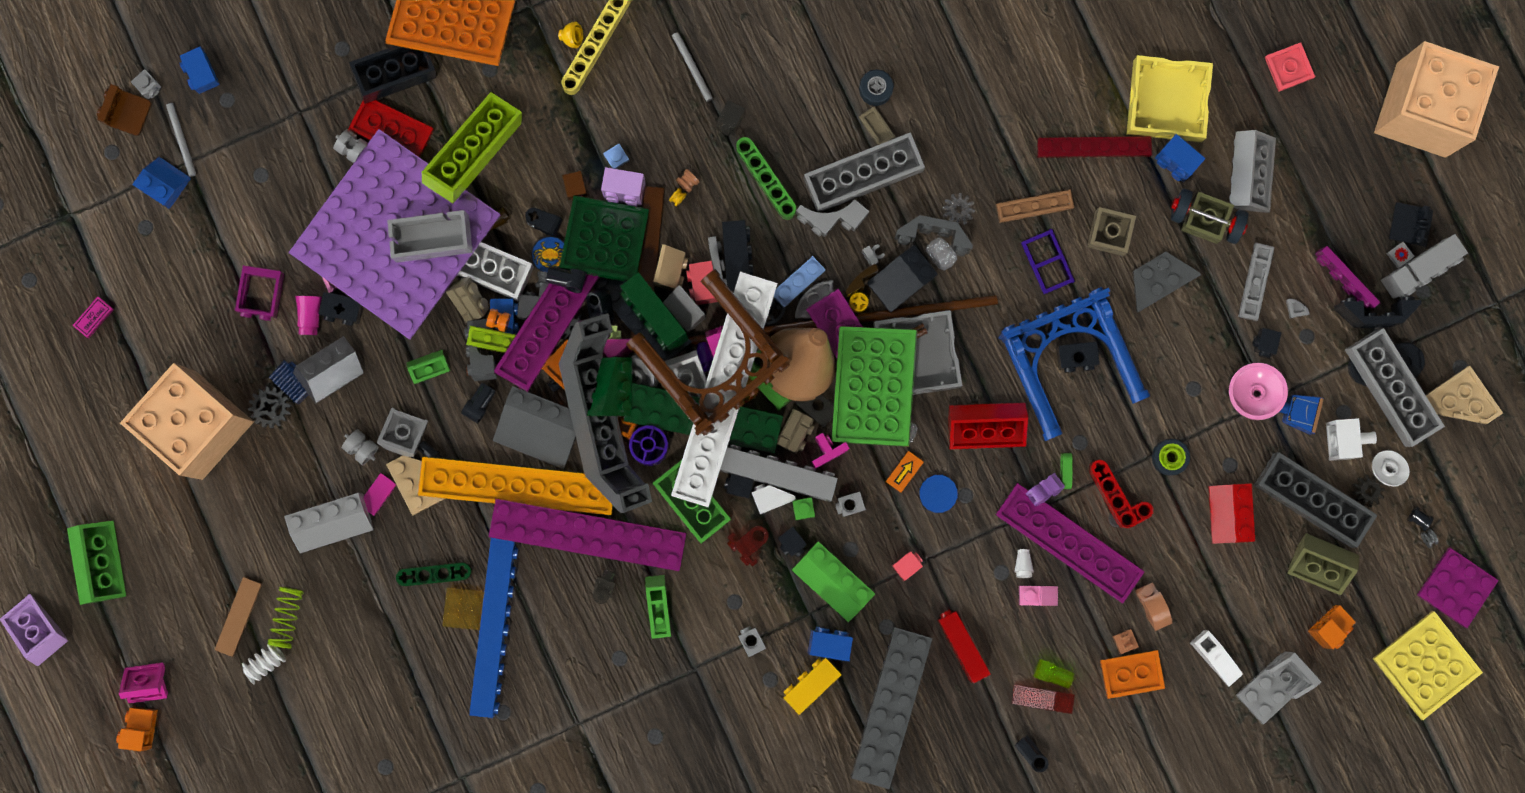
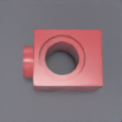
[892,551,923,581]

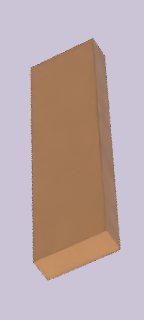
[996,189,1074,223]
[215,577,262,657]

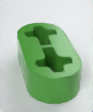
[1060,453,1072,489]

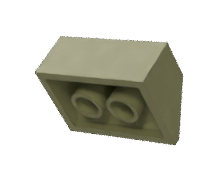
[1287,533,1359,595]

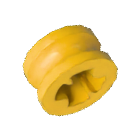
[669,188,687,207]

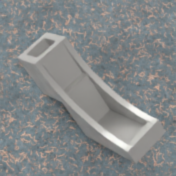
[796,199,869,237]

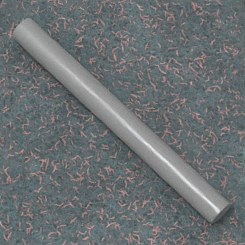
[672,32,713,102]
[166,103,196,177]

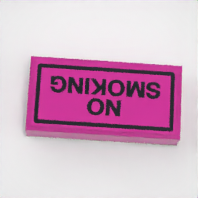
[73,297,114,338]

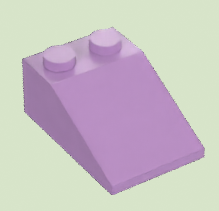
[0,594,68,666]

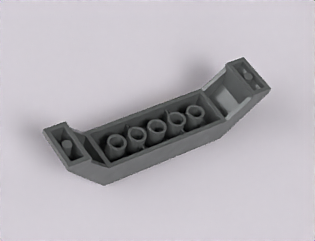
[559,313,652,513]

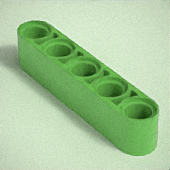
[736,137,796,220]

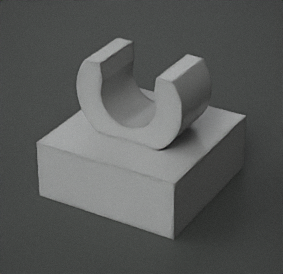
[862,244,885,266]

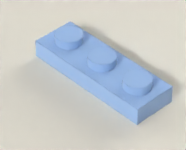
[773,256,825,308]

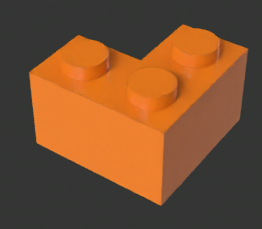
[1308,605,1356,649]
[116,707,158,752]

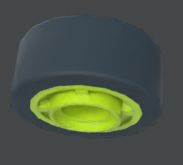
[1152,439,1190,476]

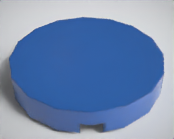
[919,475,958,513]

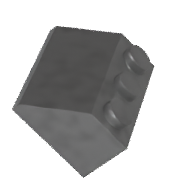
[293,336,363,404]

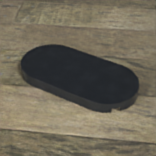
[1348,343,1425,386]

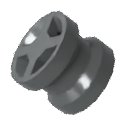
[535,271,549,288]

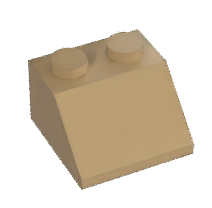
[654,244,689,291]

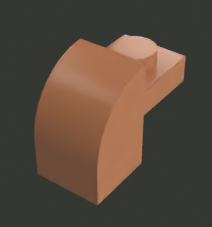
[1135,582,1172,631]

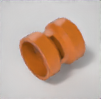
[486,308,511,332]

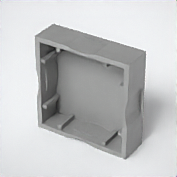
[873,310,962,395]

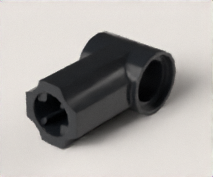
[546,266,587,293]
[461,383,496,424]
[1014,735,1049,772]

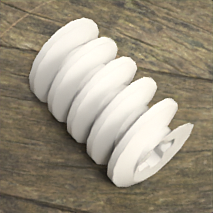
[241,644,286,685]

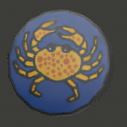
[531,236,564,272]

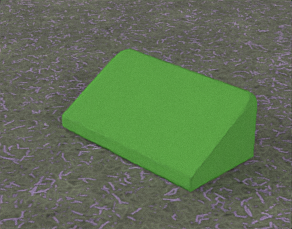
[407,350,450,384]

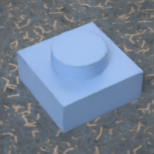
[603,144,630,169]

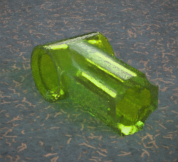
[1033,659,1075,689]

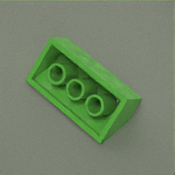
[67,521,126,605]
[792,542,875,622]

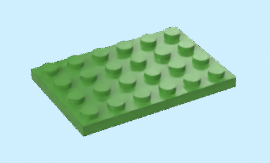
[832,327,917,447]

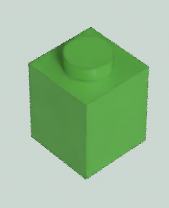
[792,498,815,521]

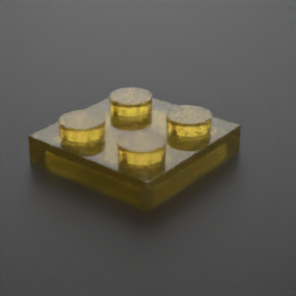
[442,588,484,630]

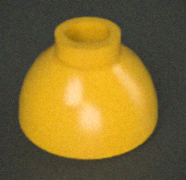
[558,22,583,49]

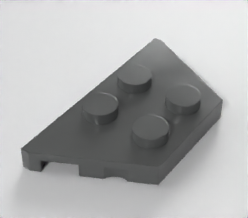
[1132,252,1201,313]

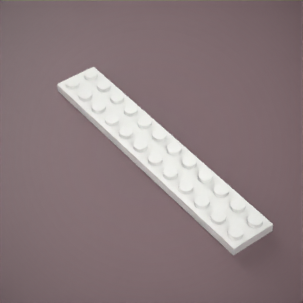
[671,272,778,507]

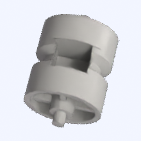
[333,129,368,163]
[341,429,379,466]

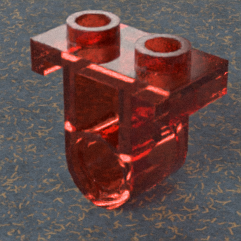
[727,526,768,567]

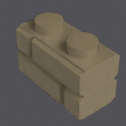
[446,276,489,323]
[777,409,815,454]

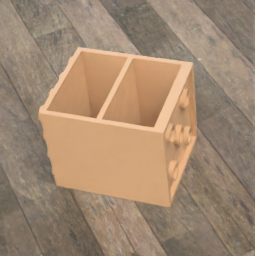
[1374,41,1499,158]
[120,363,254,480]

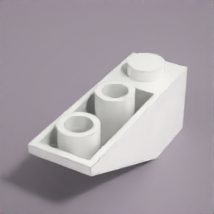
[1190,630,1243,687]

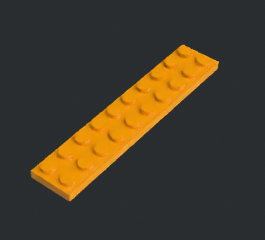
[418,457,612,515]

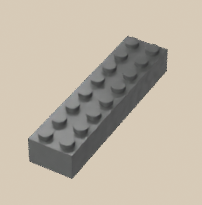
[851,627,933,789]

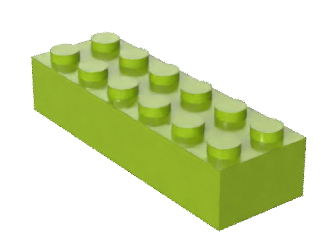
[421,92,522,204]

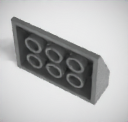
[493,386,576,469]

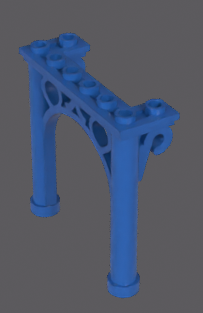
[998,287,1150,441]

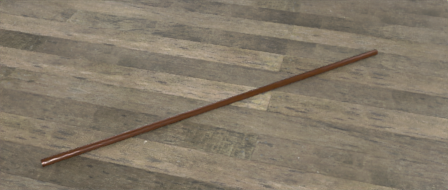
[466,295,998,376]

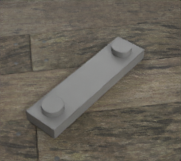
[1238,243,1274,321]

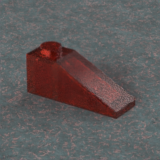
[1011,684,1075,714]

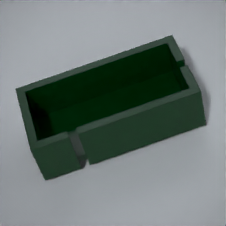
[620,272,689,354]

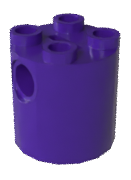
[629,425,669,466]

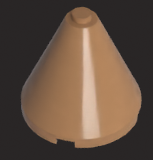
[760,328,836,401]

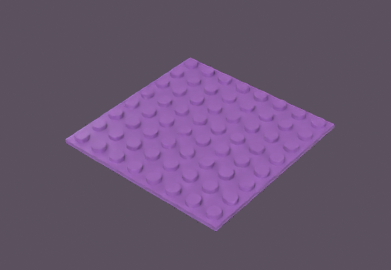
[289,129,500,340]

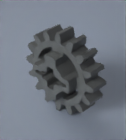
[248,387,292,429]

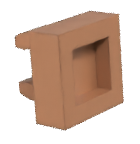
[1112,629,1139,654]

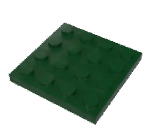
[559,196,649,282]

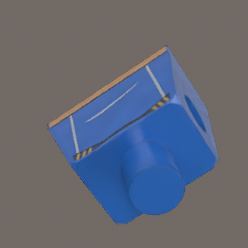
[1279,395,1324,435]

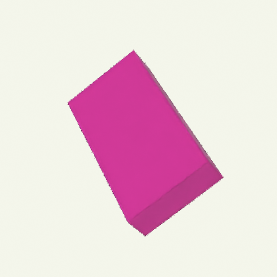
[364,473,397,516]

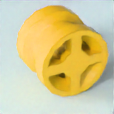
[849,292,869,313]

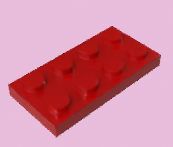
[348,100,434,158]

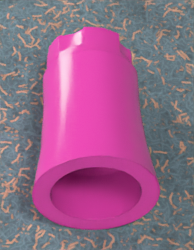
[295,296,322,335]

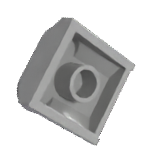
[377,408,428,457]

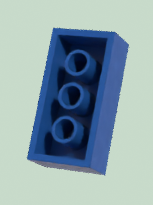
[807,627,853,661]

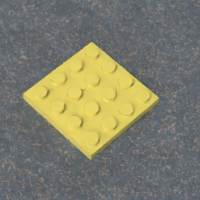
[1372,611,1483,720]

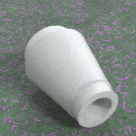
[1015,549,1034,578]

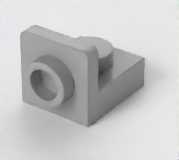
[131,69,162,100]

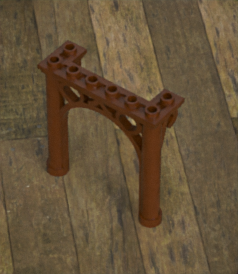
[626,269,791,436]

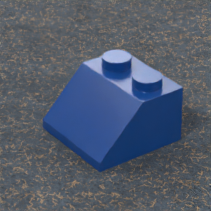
[132,157,191,209]

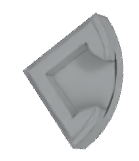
[1286,299,1310,318]

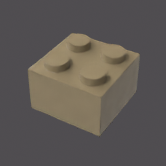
[1087,207,1136,256]

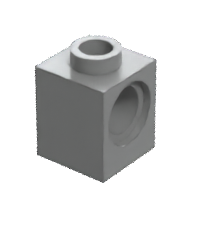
[835,492,866,517]
[738,626,766,657]

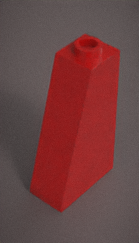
[938,610,991,684]

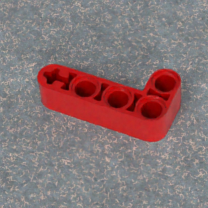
[1088,460,1154,529]

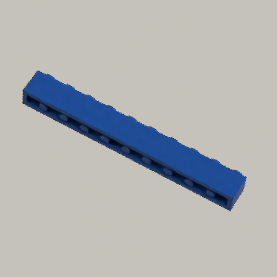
[469,538,518,718]

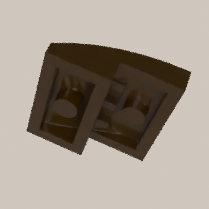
[844,264,878,299]

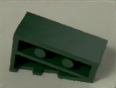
[587,357,632,416]

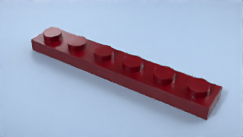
[1037,136,1152,158]

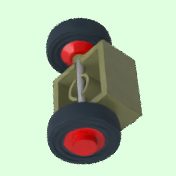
[1171,188,1249,244]

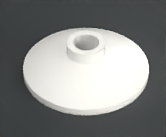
[1372,450,1410,486]

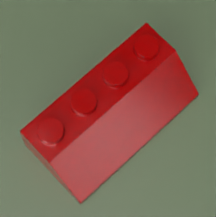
[948,403,1028,449]

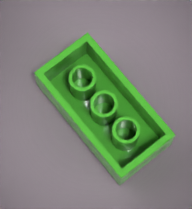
[653,460,731,544]

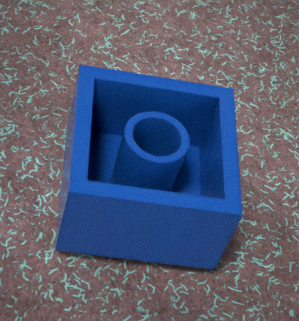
[1155,134,1206,182]

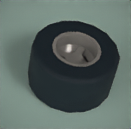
[859,69,894,106]

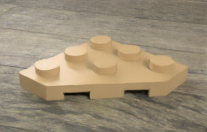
[1426,366,1503,424]
[386,456,445,516]

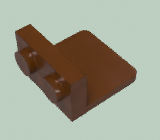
[97,84,151,136]

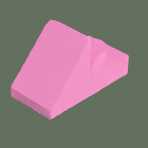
[1019,586,1058,606]

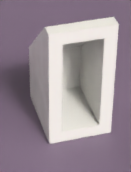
[752,484,796,514]

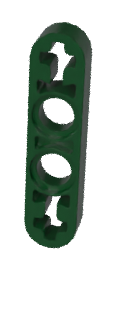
[396,563,472,586]

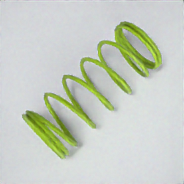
[267,587,303,649]

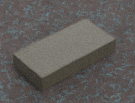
[858,106,896,145]

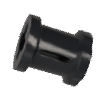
[1407,506,1434,531]

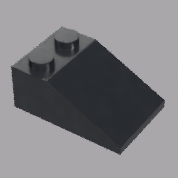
[866,245,938,313]

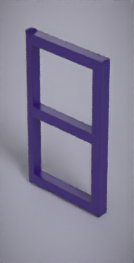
[1021,229,1075,295]

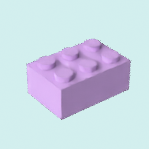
[601,167,646,207]

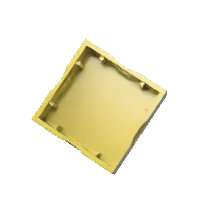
[1127,55,1213,142]

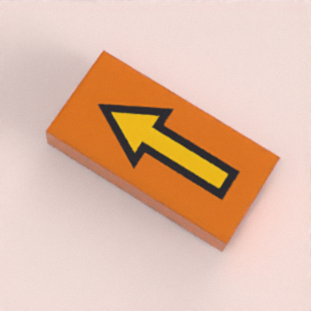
[885,451,924,493]

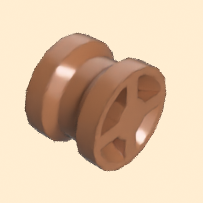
[676,169,700,193]

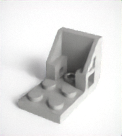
[1236,651,1321,724]

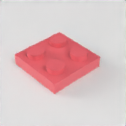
[1264,42,1315,92]

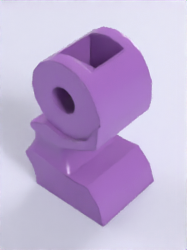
[1026,473,1065,507]

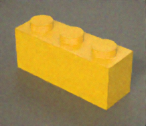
[783,657,841,715]

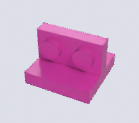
[811,433,850,469]
[119,663,168,704]

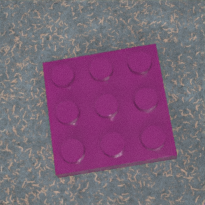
[1417,548,1499,628]

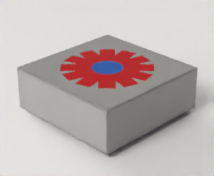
[1386,242,1415,268]

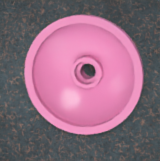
[1229,363,1288,420]

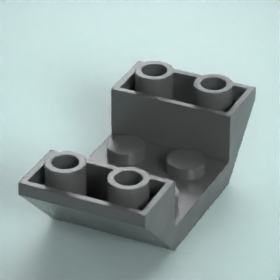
[894,215,973,256]

